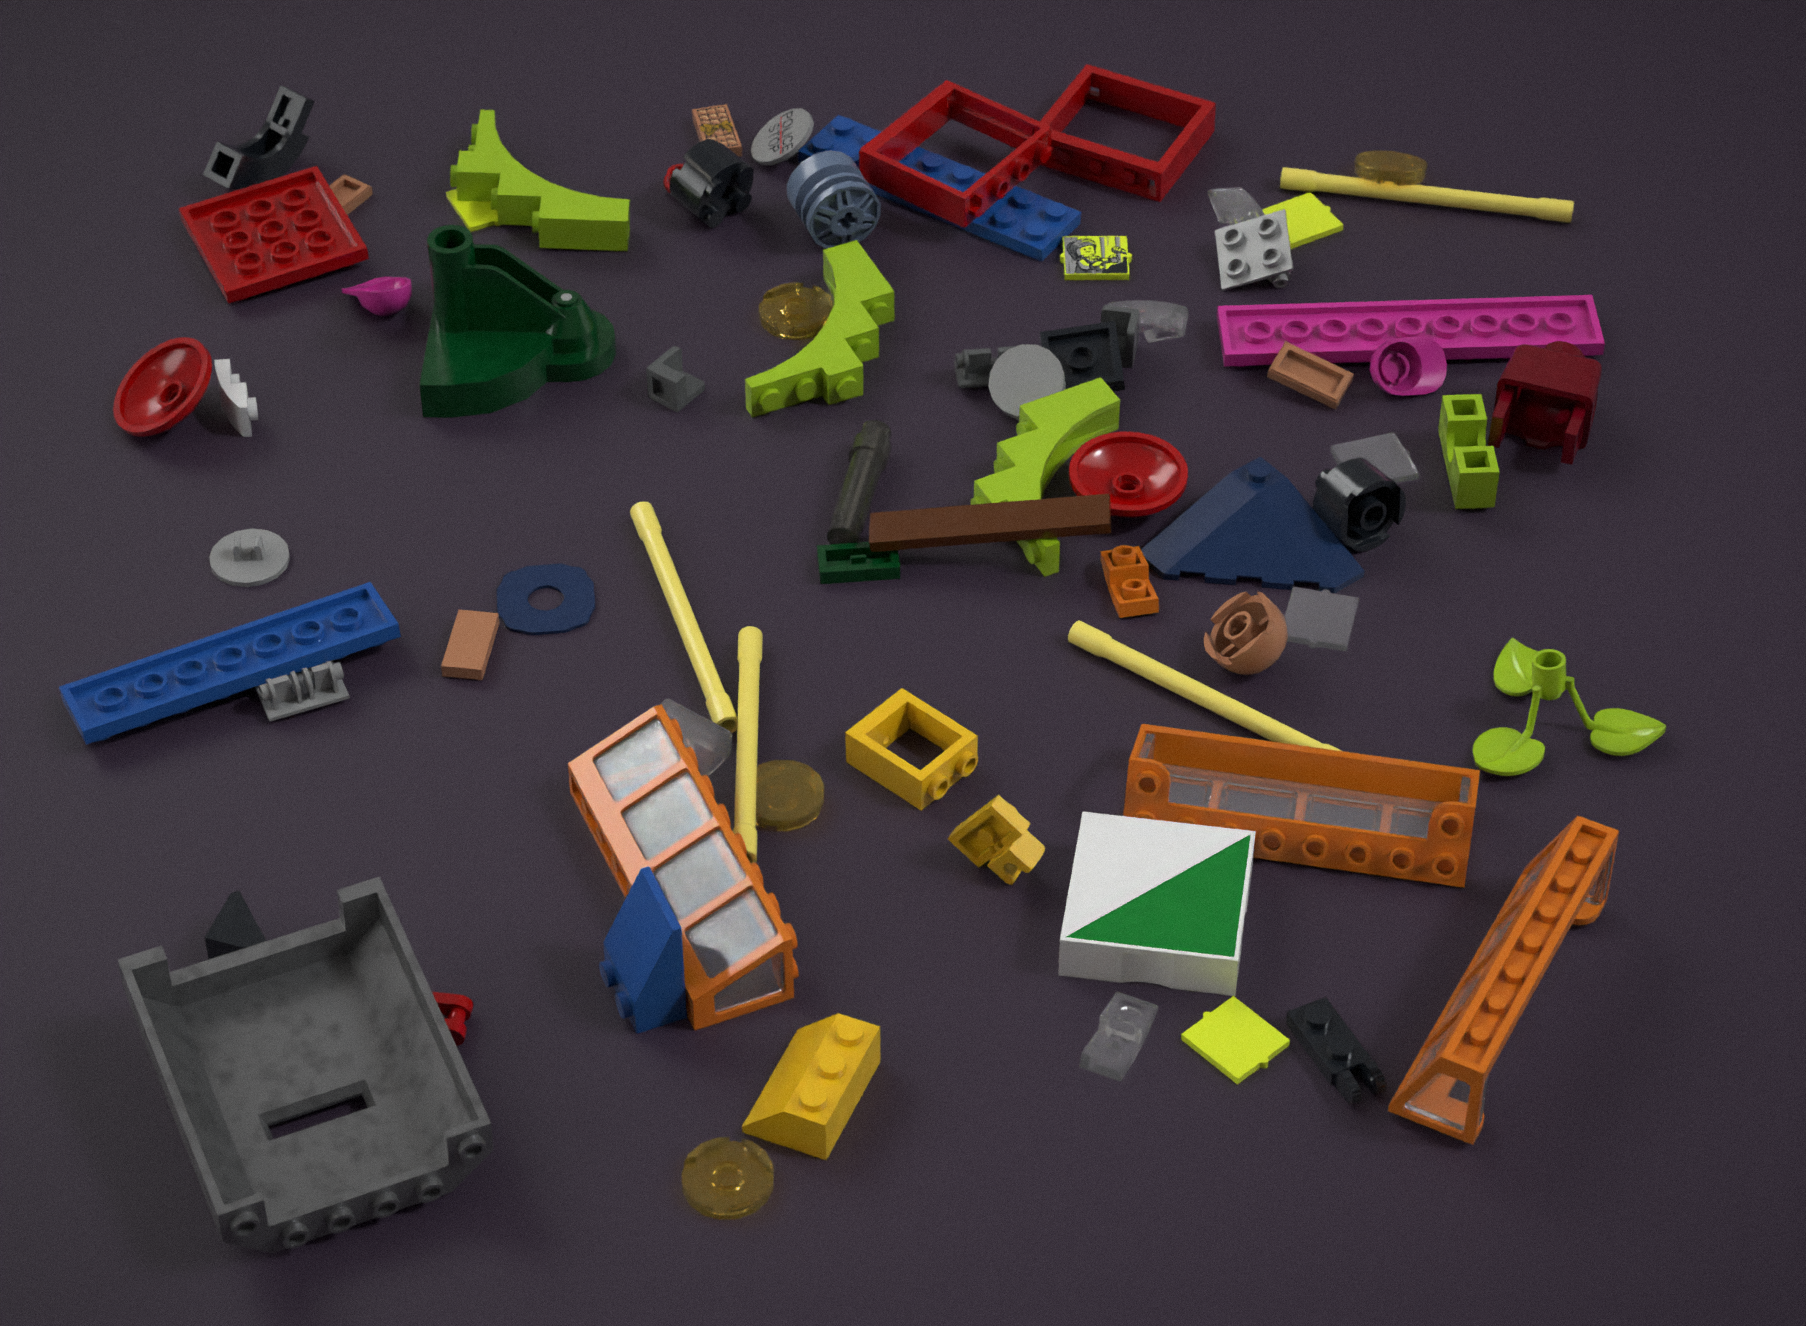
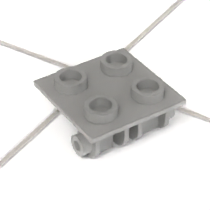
[1215,209,1294,291]
[255,660,350,722]

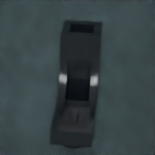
[203,85,315,190]

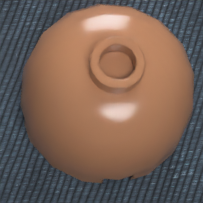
[1204,592,1288,675]

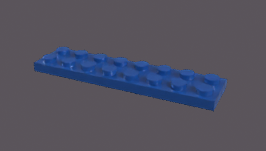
[798,115,1081,262]
[59,582,401,744]

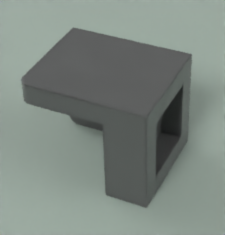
[1101,305,1140,368]
[646,346,705,412]

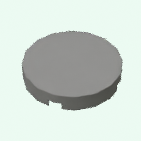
[989,344,1066,420]

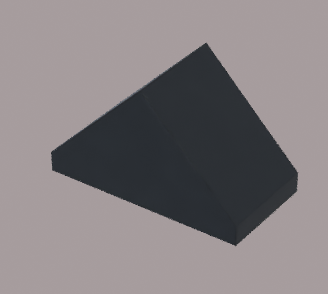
[205,890,266,960]

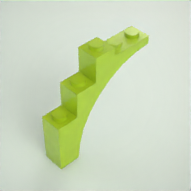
[450,110,630,251]
[745,240,895,417]
[971,377,1120,577]

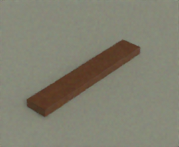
[869,494,1111,552]

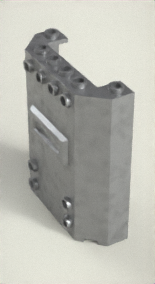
[117,876,493,1253]

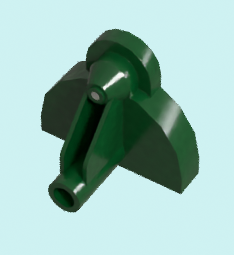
[419,225,616,418]

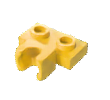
[947,795,1045,885]

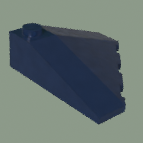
[1141,457,1365,594]

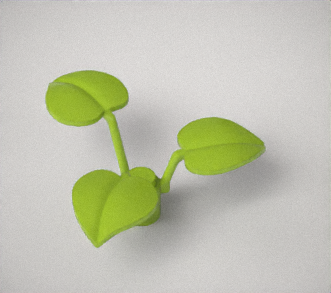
[1472,638,1666,776]

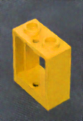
[845,688,978,811]

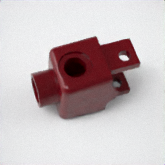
[1488,341,1602,465]

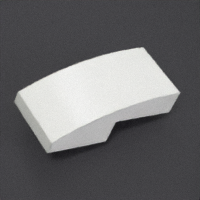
[214,359,258,437]

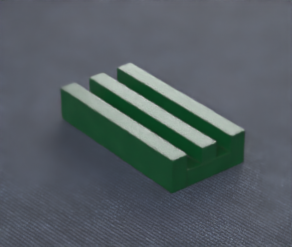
[817,542,900,584]

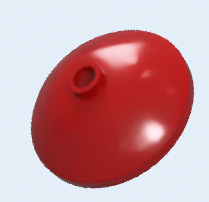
[113,337,212,437]
[1069,431,1188,518]

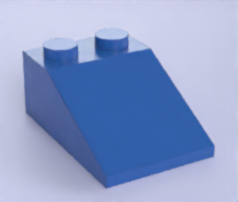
[599,866,687,1034]

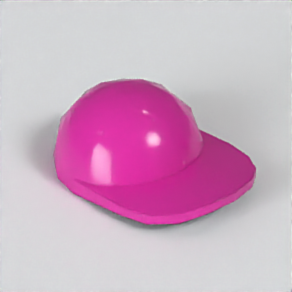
[342,277,412,316]
[1370,336,1447,396]

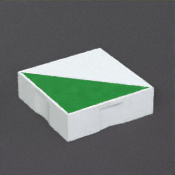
[1058,811,1256,996]

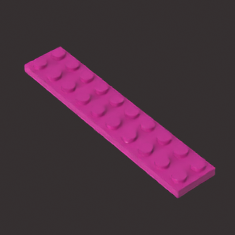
[1217,295,1605,367]

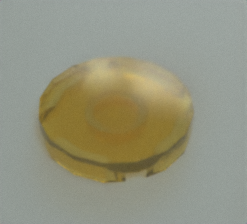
[1354,150,1428,186]
[758,282,833,340]
[756,760,825,831]
[682,1137,774,1220]

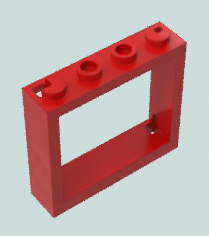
[1040,64,1216,202]
[859,80,1053,228]

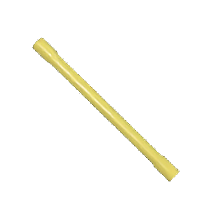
[1280,167,1574,223]
[630,501,737,735]
[1068,620,1342,751]
[732,626,763,864]

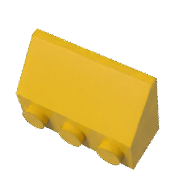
[742,1013,881,1160]

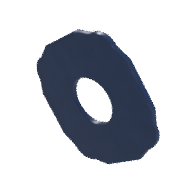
[497,563,596,636]

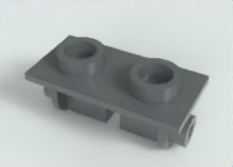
[954,346,1016,388]

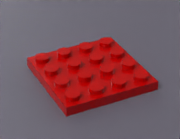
[179,166,369,304]

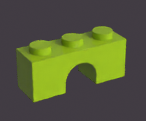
[1438,394,1499,509]

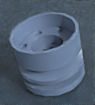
[787,150,881,249]

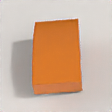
[1100,545,1159,618]

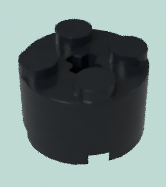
[670,139,754,228]
[1313,457,1406,552]

